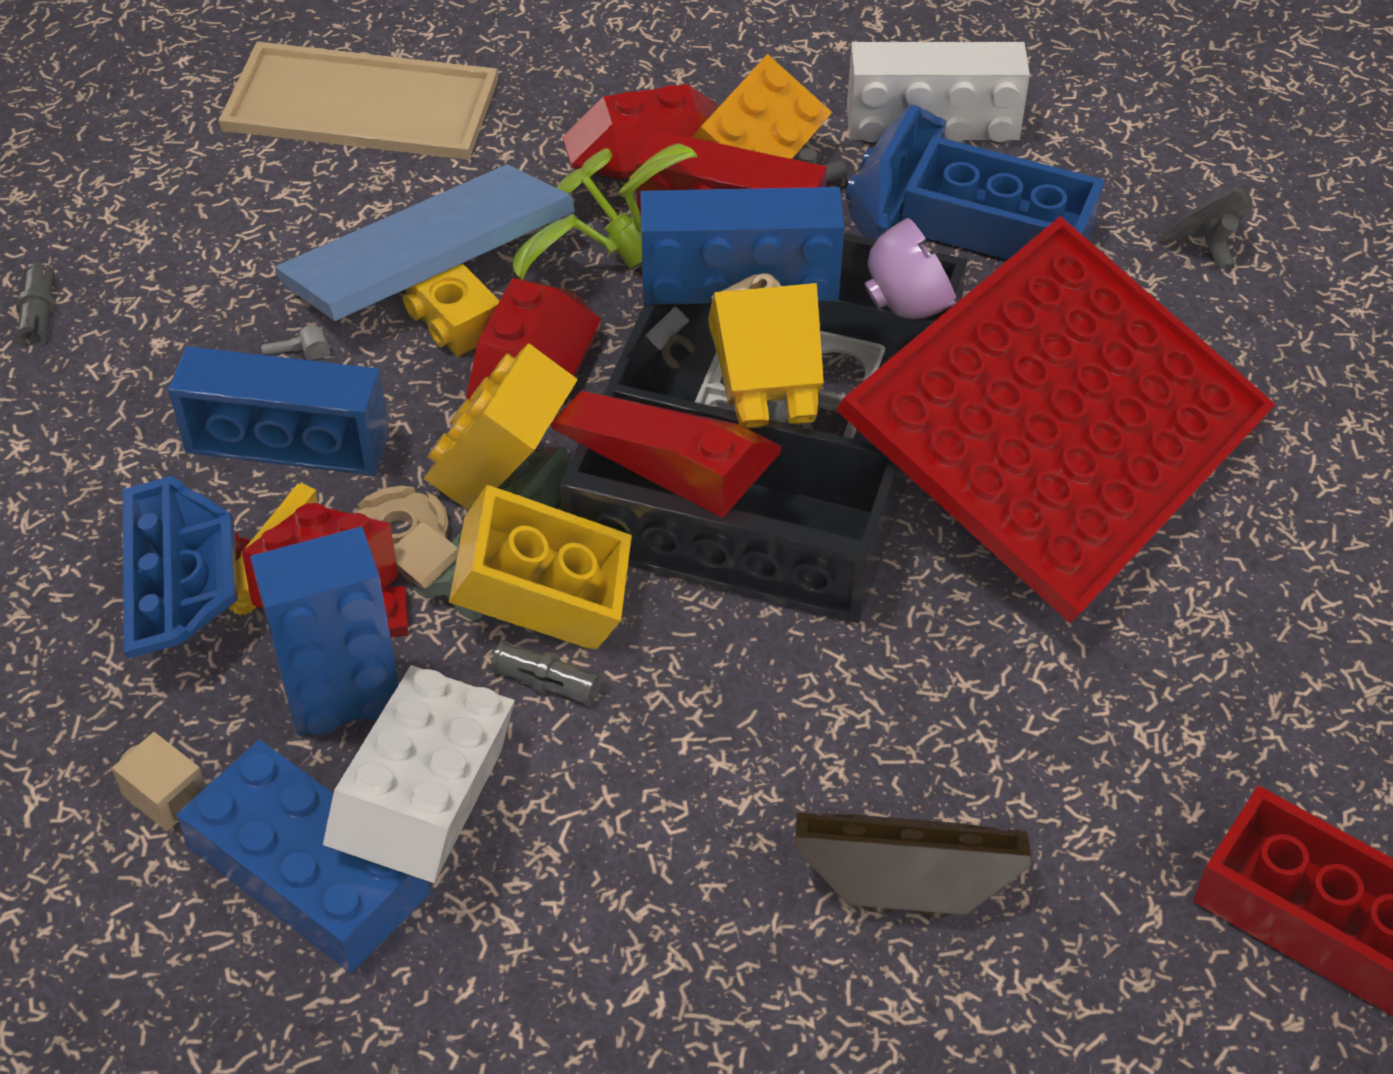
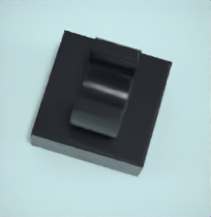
[625,306,695,376]

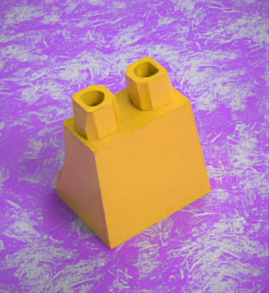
[708,283,824,428]

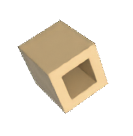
[112,732,206,831]

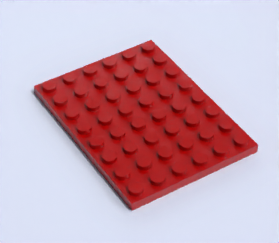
[836,216,1276,624]

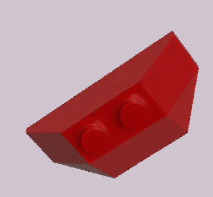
[563,84,720,179]
[465,278,602,400]

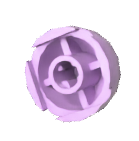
[864,218,956,321]

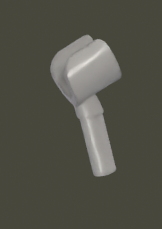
[261,325,330,360]

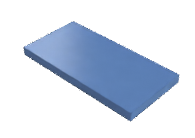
[275,164,575,321]

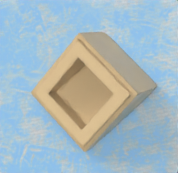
[394,522,458,589]

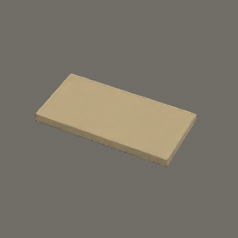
[219,42,498,160]

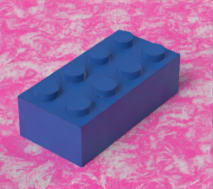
[902,136,1105,260]
[641,187,844,305]
[168,346,390,476]
[250,526,399,737]
[176,739,431,974]

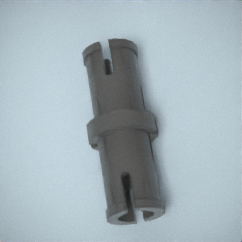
[15,262,55,346]
[491,640,602,706]

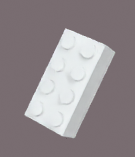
[847,42,1030,142]
[323,665,515,883]

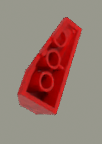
[551,391,781,518]

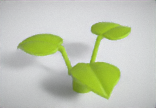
[513,144,698,280]

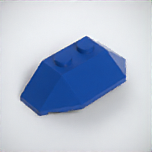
[845,105,947,240]
[123,476,238,659]

